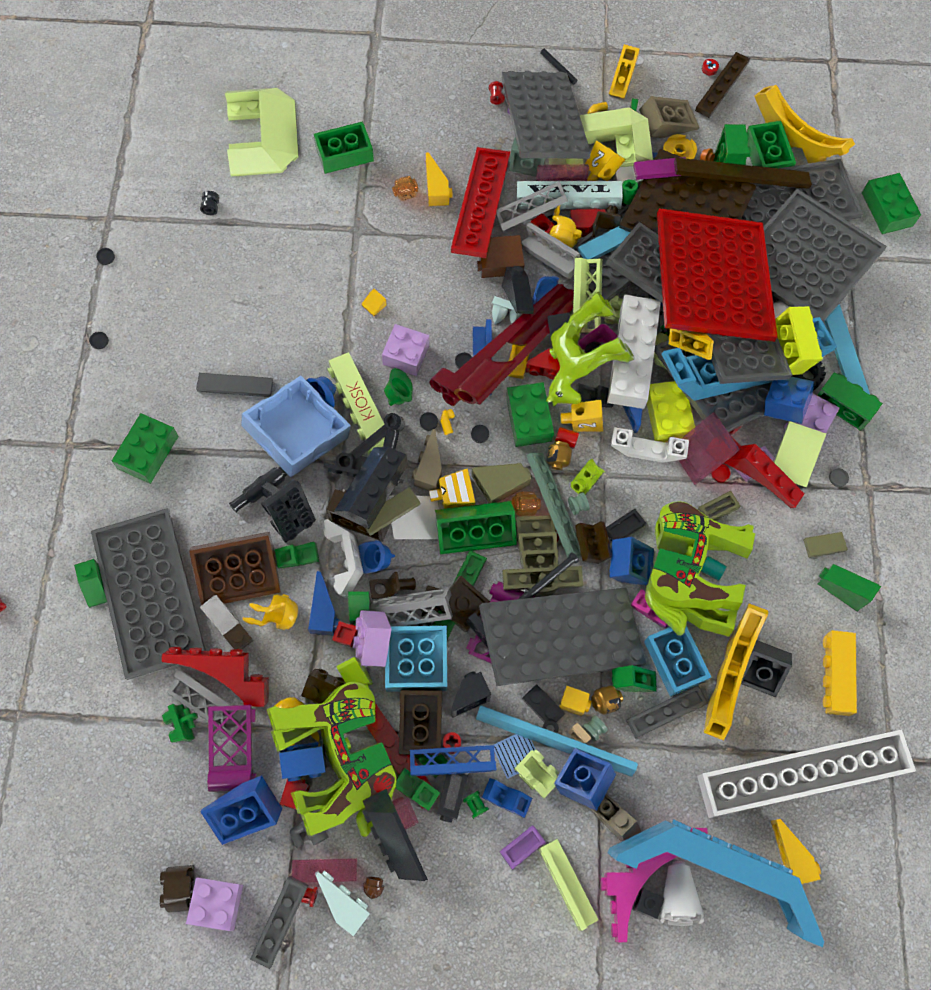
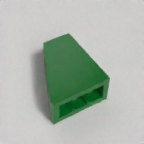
[817,564,881,612]

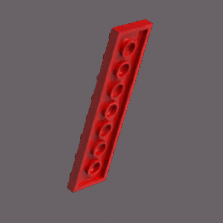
[451,147,510,258]

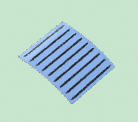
[494,734,535,779]

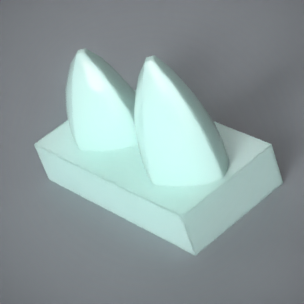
[492,296,522,324]

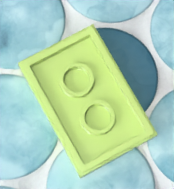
[774,421,826,487]

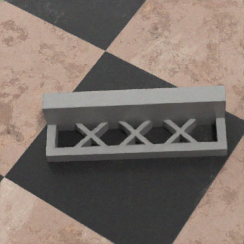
[497,181,568,231]
[521,223,580,279]
[370,588,453,627]
[167,670,246,738]

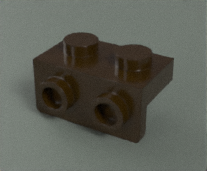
[575,521,612,564]
[301,669,346,704]

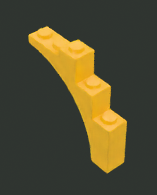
[754,85,855,164]
[704,603,768,741]

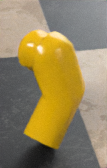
[587,102,608,114]
[440,409,455,435]

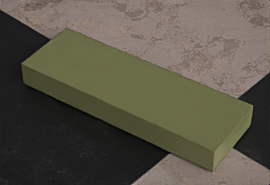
[364,487,421,536]

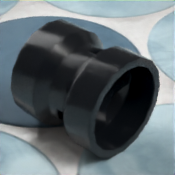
[200,191,220,216]

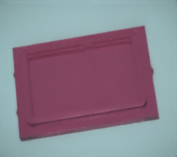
[679,412,740,485]

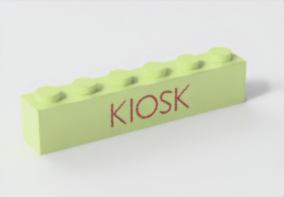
[327,352,384,455]

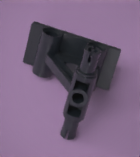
[324,413,405,486]
[229,467,316,543]

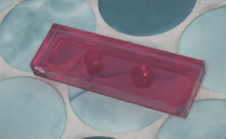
[536,164,589,181]
[292,858,357,882]

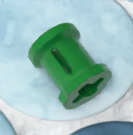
[463,790,489,819]

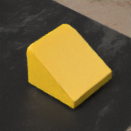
[361,289,387,316]

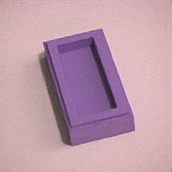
[499,825,546,869]

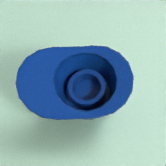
[306,376,337,408]
[358,540,395,574]

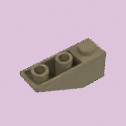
[412,429,442,491]
[588,794,642,842]

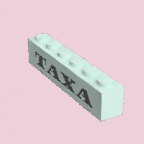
[517,181,622,210]

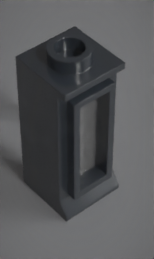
[437,763,469,823]

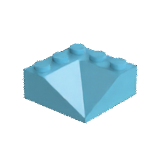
[385,626,447,692]

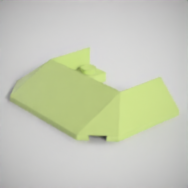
[225,88,299,177]
[549,108,653,178]

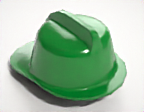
[384,368,413,406]

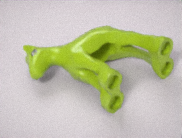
[546,292,635,406]

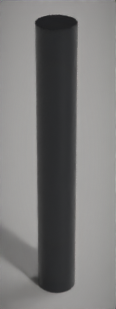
[540,48,578,85]

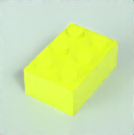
[775,306,822,375]
[646,381,696,442]

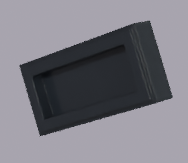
[606,509,646,541]

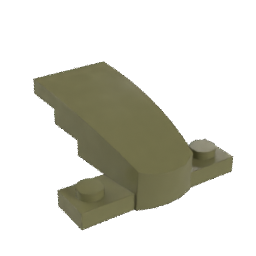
[502,515,583,597]

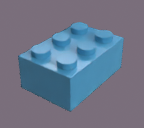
[644,626,711,697]

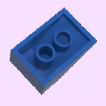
[200,776,283,845]

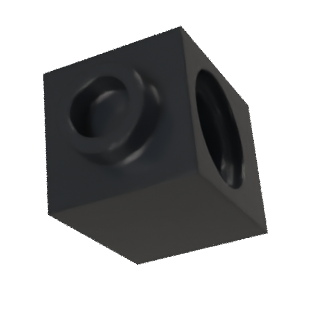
[633,889,664,919]

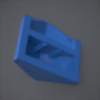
[532,276,559,305]

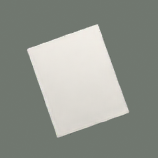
[387,495,439,539]

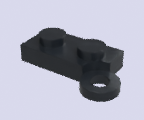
[522,684,565,733]

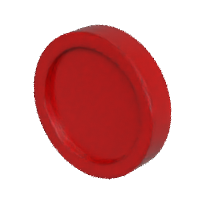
[711,464,731,483]

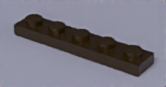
[695,52,750,118]

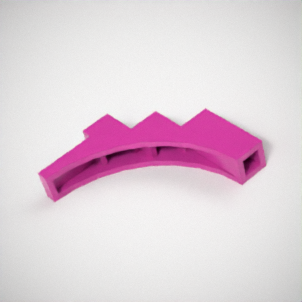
[601,828,708,942]

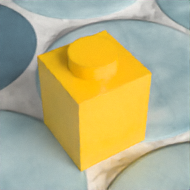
[559,686,592,717]

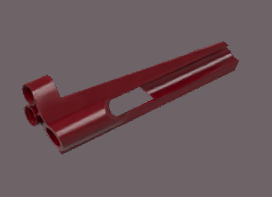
[429,284,574,406]

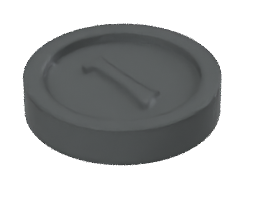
[829,468,849,487]

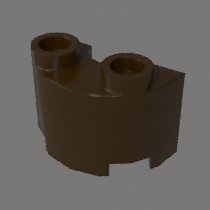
[159,865,194,912]

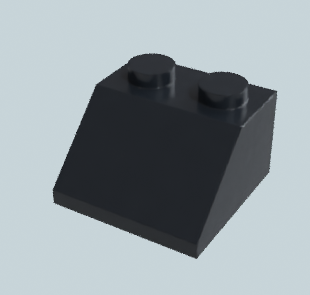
[741,640,792,697]
[451,671,491,718]

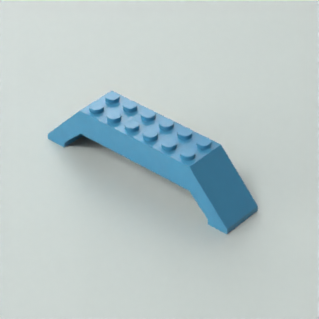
[661,317,837,401]
[607,819,824,947]

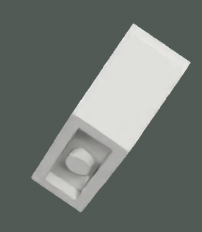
[611,427,689,463]
[323,519,363,598]

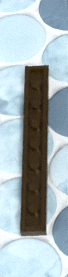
[674,157,812,189]

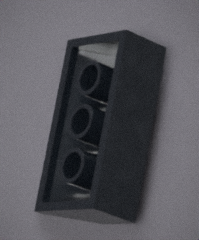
[334,446,408,529]
[362,789,428,881]

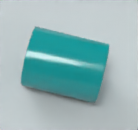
[701,556,727,581]

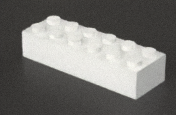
[607,295,661,409]

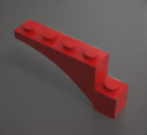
[706,433,805,508]
[162,647,269,707]

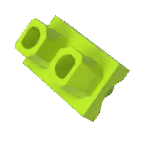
[570,459,605,495]

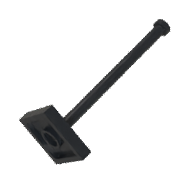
[466,552,579,650]

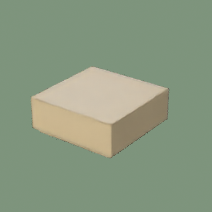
[568,722,591,744]

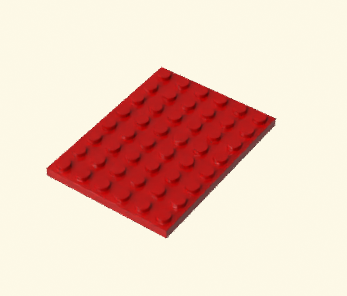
[657,208,778,342]

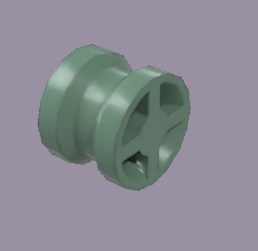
[568,492,590,515]
[582,715,608,742]

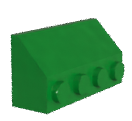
[435,501,517,555]

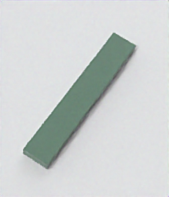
[526,452,581,558]

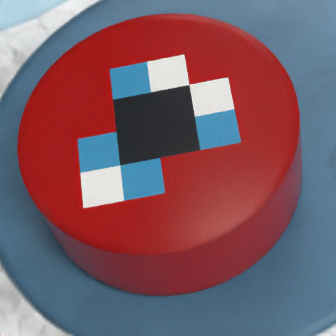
[701,59,719,76]

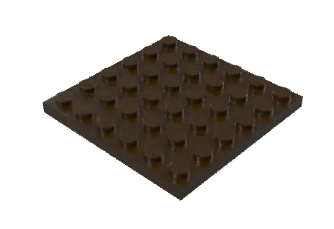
[619,149,756,234]

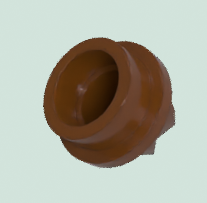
[363,876,385,899]

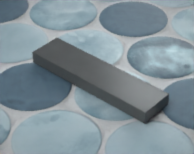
[196,372,273,397]
[626,685,708,739]
[250,875,309,969]

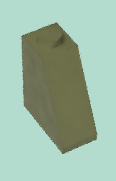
[471,463,532,503]

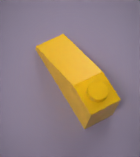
[609,44,640,99]
[426,152,453,206]
[668,329,714,360]
[771,819,821,884]

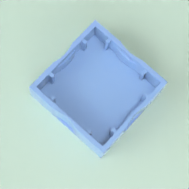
[241,376,351,477]

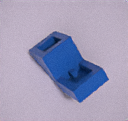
[482,778,533,818]

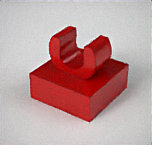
[332,621,358,647]

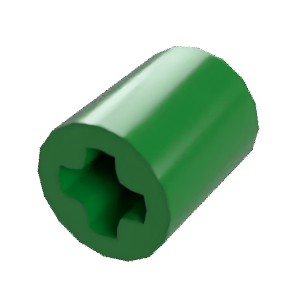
[622,179,638,205]

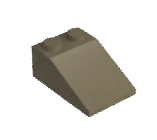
[639,96,700,138]

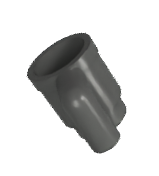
[290,821,329,848]

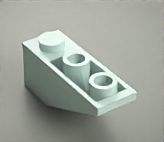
[315,870,370,936]

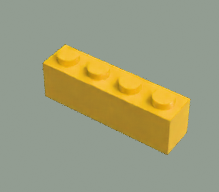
[823,630,857,716]

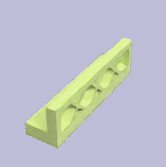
[573,258,603,333]
[538,839,598,931]

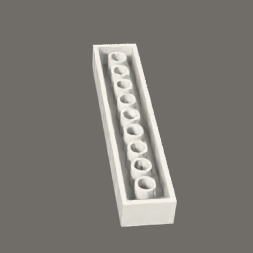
[697,730,916,818]

